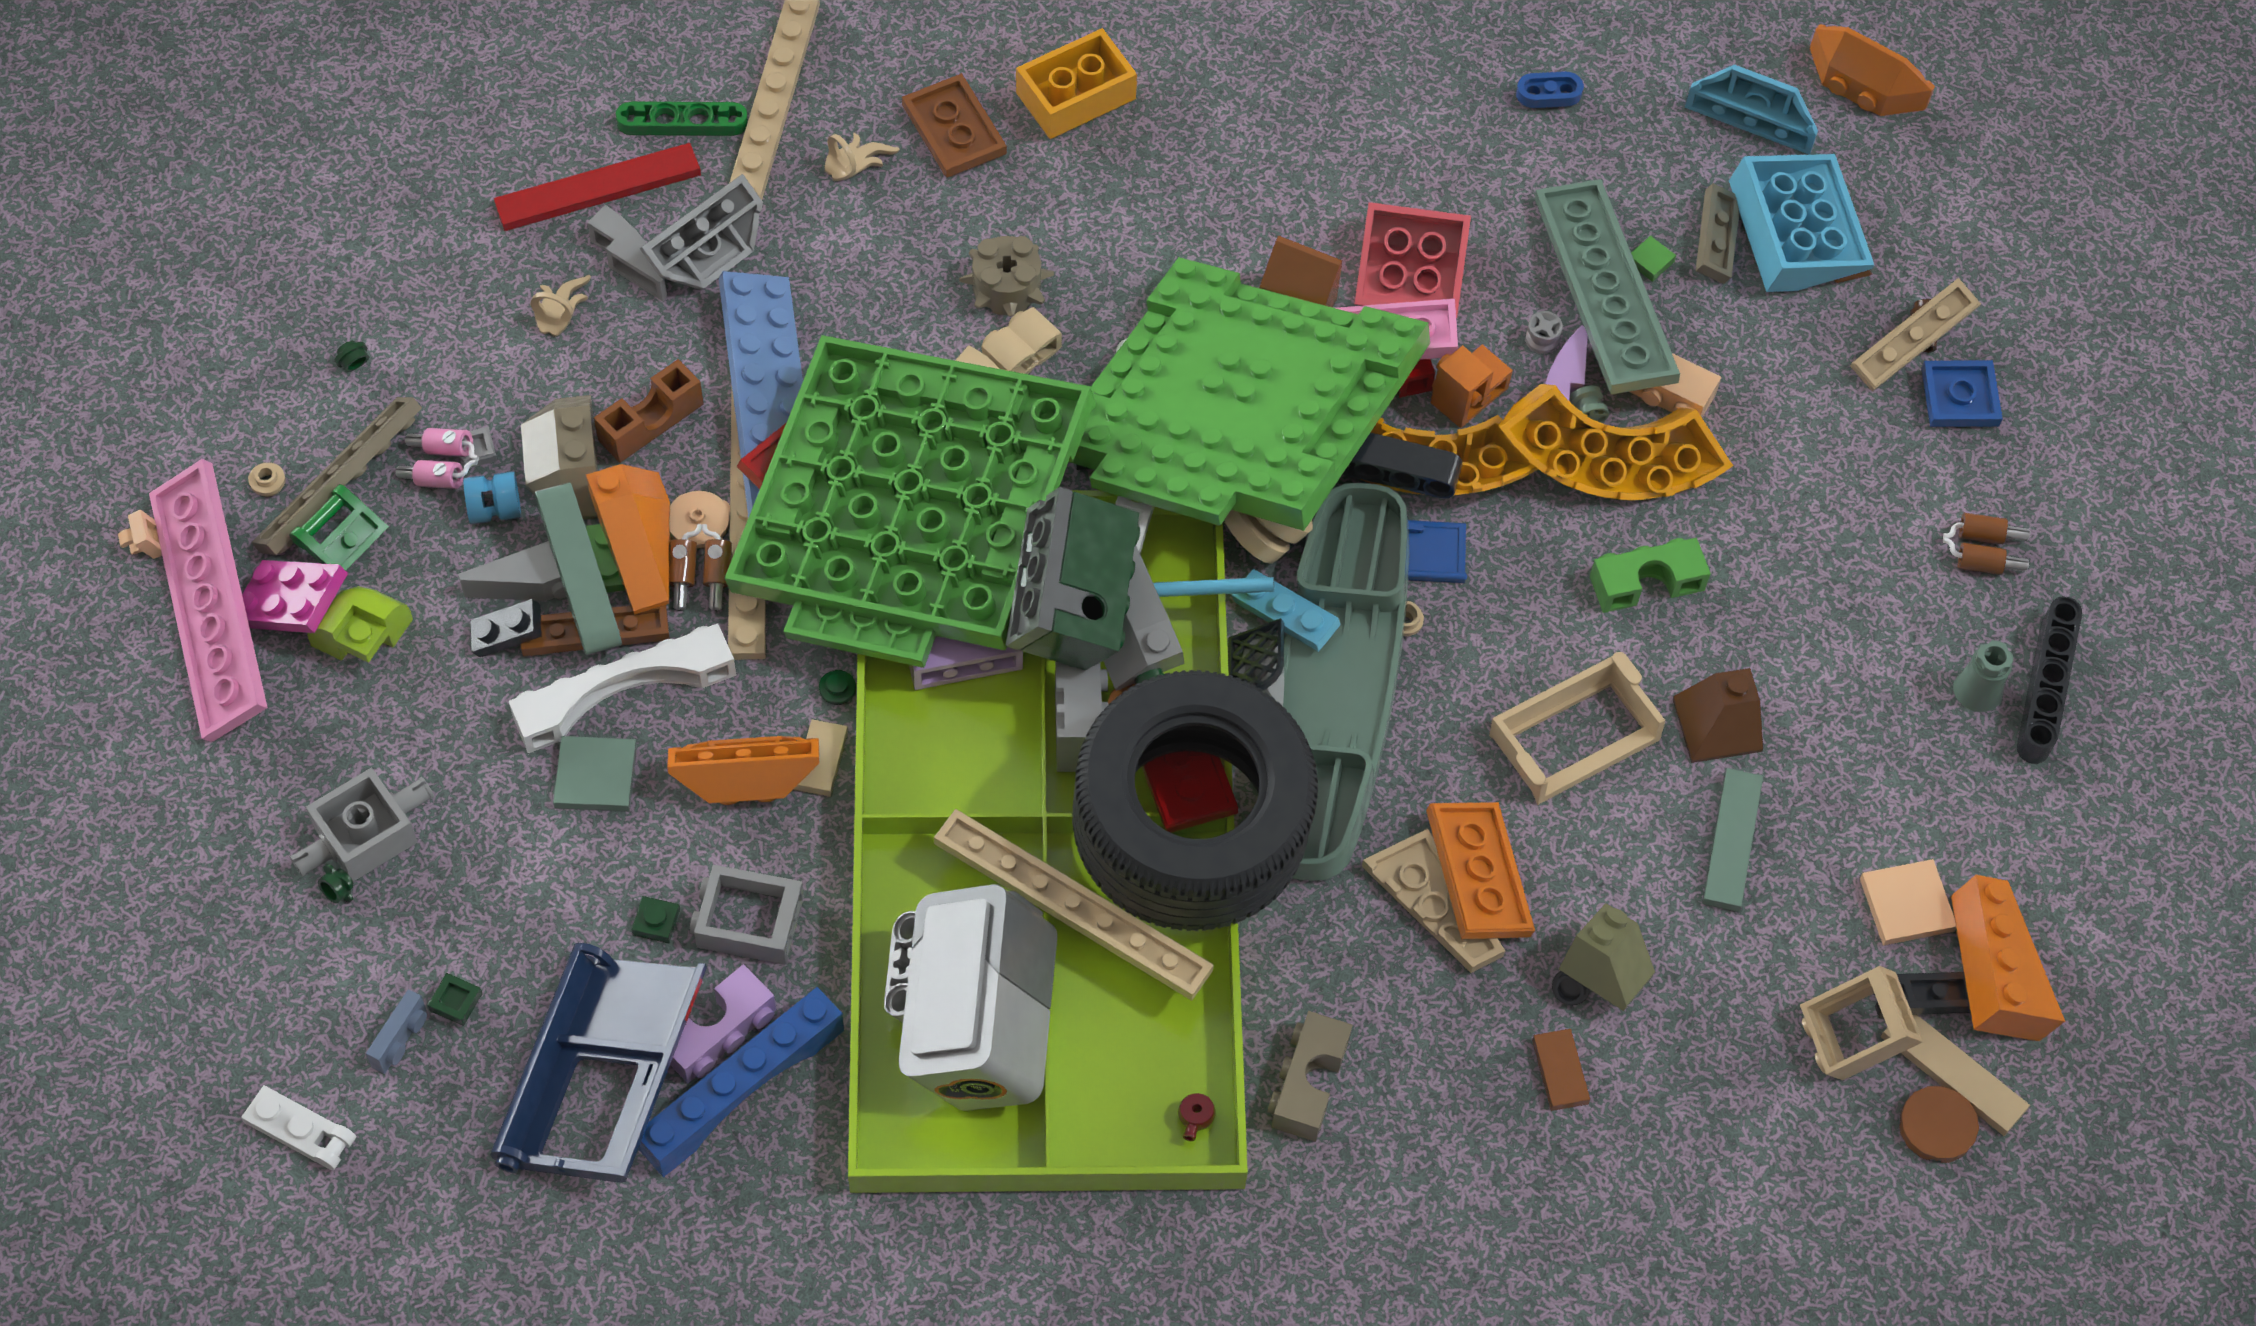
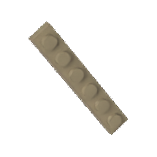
[251,397,422,555]

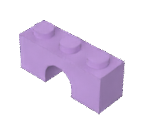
[670,964,776,1083]

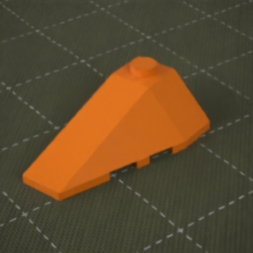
[586,464,670,615]

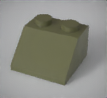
[1559,903,1655,1011]

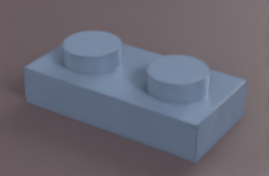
[366,989,427,1074]

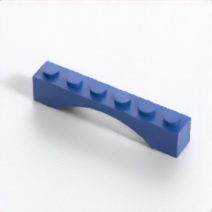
[638,987,844,1178]

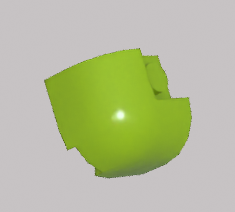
[307,586,413,663]

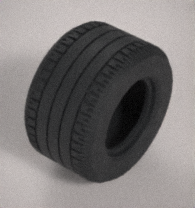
[1072,670,1318,931]

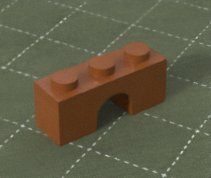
[594,359,704,463]

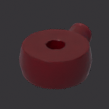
[1178,1093,1216,1141]

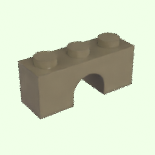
[1267,1011,1353,1142]

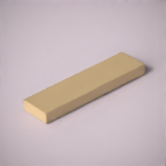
[1850,278,1981,392]
[1881,1015,2030,1136]

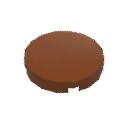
[1899,1086,1979,1163]

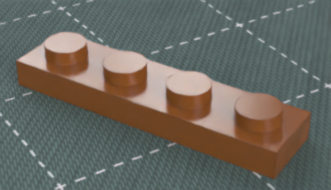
[521,605,670,657]

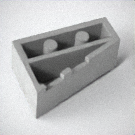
[1055,661,1108,772]

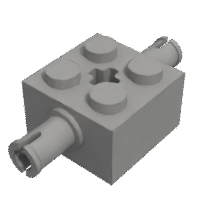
[289,767,434,882]

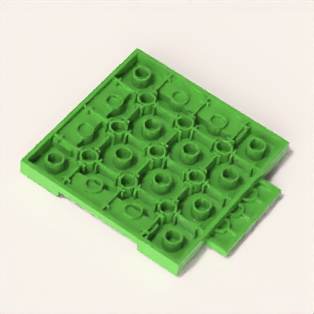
[1070,257,1430,531]
[724,335,1095,668]

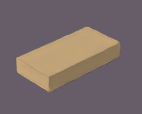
[794,719,848,797]

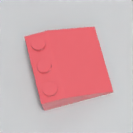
[1354,202,1471,319]

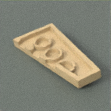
[1362,829,1505,973]

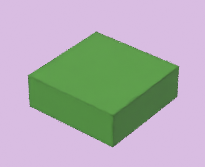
[1631,235,1676,282]

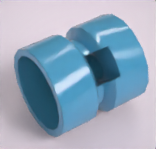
[463,471,521,524]

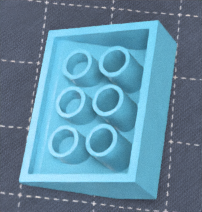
[1729,154,1874,292]

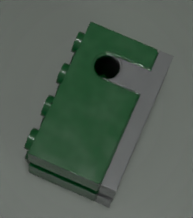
[1006,487,1140,670]

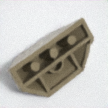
[521,395,598,520]

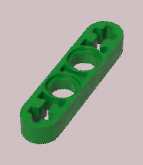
[615,101,748,136]

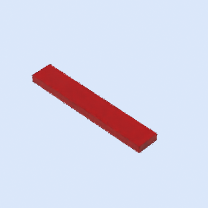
[493,143,701,231]

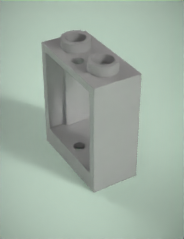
[690,864,804,965]

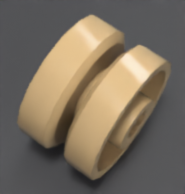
[1224,510,1313,564]

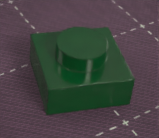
[631,896,680,944]
[428,973,483,1026]

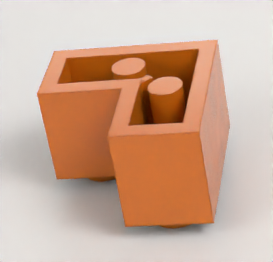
[1430,344,1513,428]

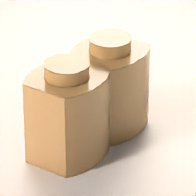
[982,307,1062,374]

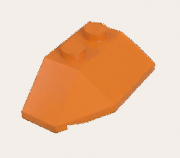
[1810,24,1935,116]
[667,736,820,805]

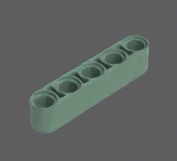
[535,482,622,655]

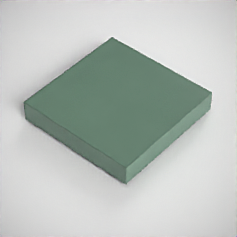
[553,736,637,812]

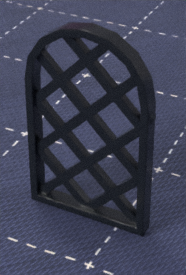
[1228,618,1284,691]

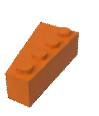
[1951,875,2065,1041]

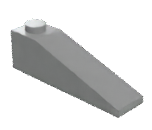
[1104,546,1185,691]

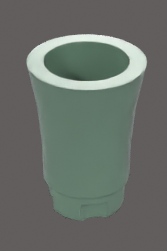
[1953,640,2013,712]

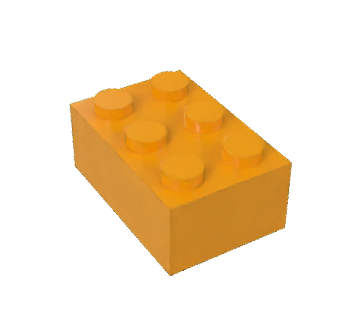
[1016,28,1137,139]

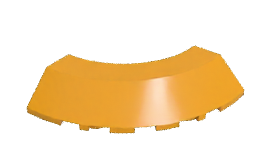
[1498,384,1733,500]
[1361,415,1538,495]

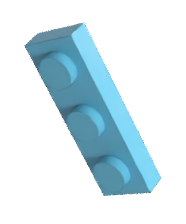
[1232,569,1340,652]

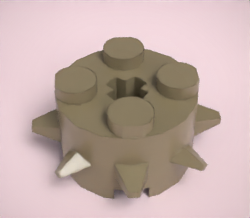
[959,236,1054,317]

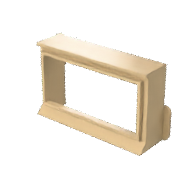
[1489,652,1665,804]

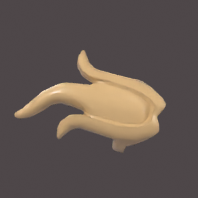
[825,133,899,181]
[530,275,591,337]

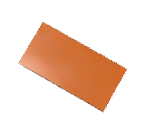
[1426,802,1535,939]

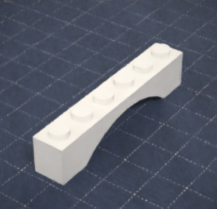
[509,623,736,753]

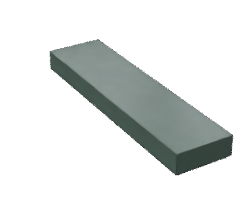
[1702,768,1763,912]

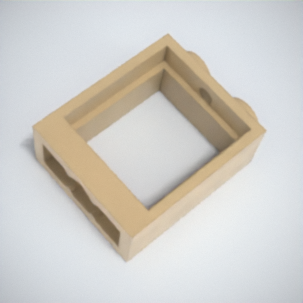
[1800,966,1923,1080]

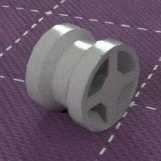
[1525,311,1563,354]

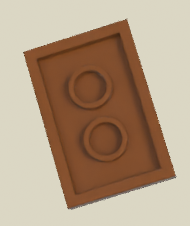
[902,73,1007,178]

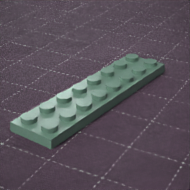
[1535,179,1680,394]

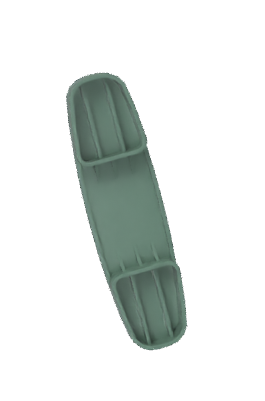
[1283,483,1410,881]

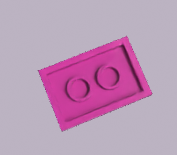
[242,560,348,633]

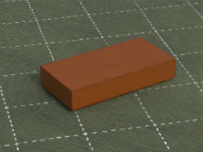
[1532,1029,1590,1111]

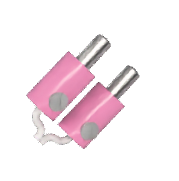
[396,428,479,489]

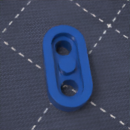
[1516,72,1584,108]

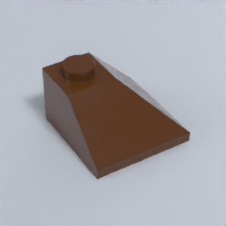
[1673,668,1763,763]

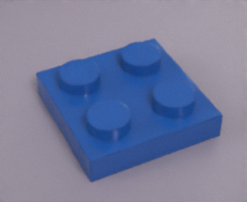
[1921,360,2003,427]

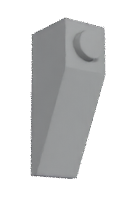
[458,541,566,601]

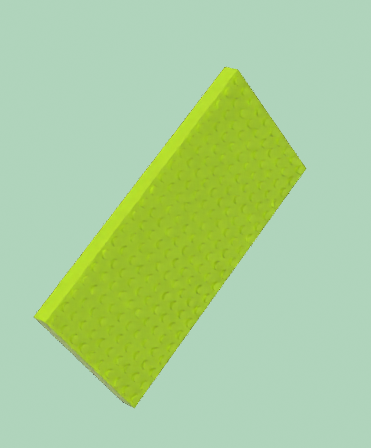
[848,490,1248,1193]

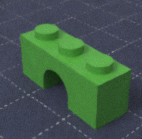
[1590,537,1711,613]

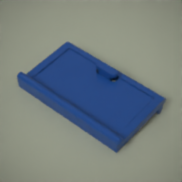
[1408,520,1467,583]

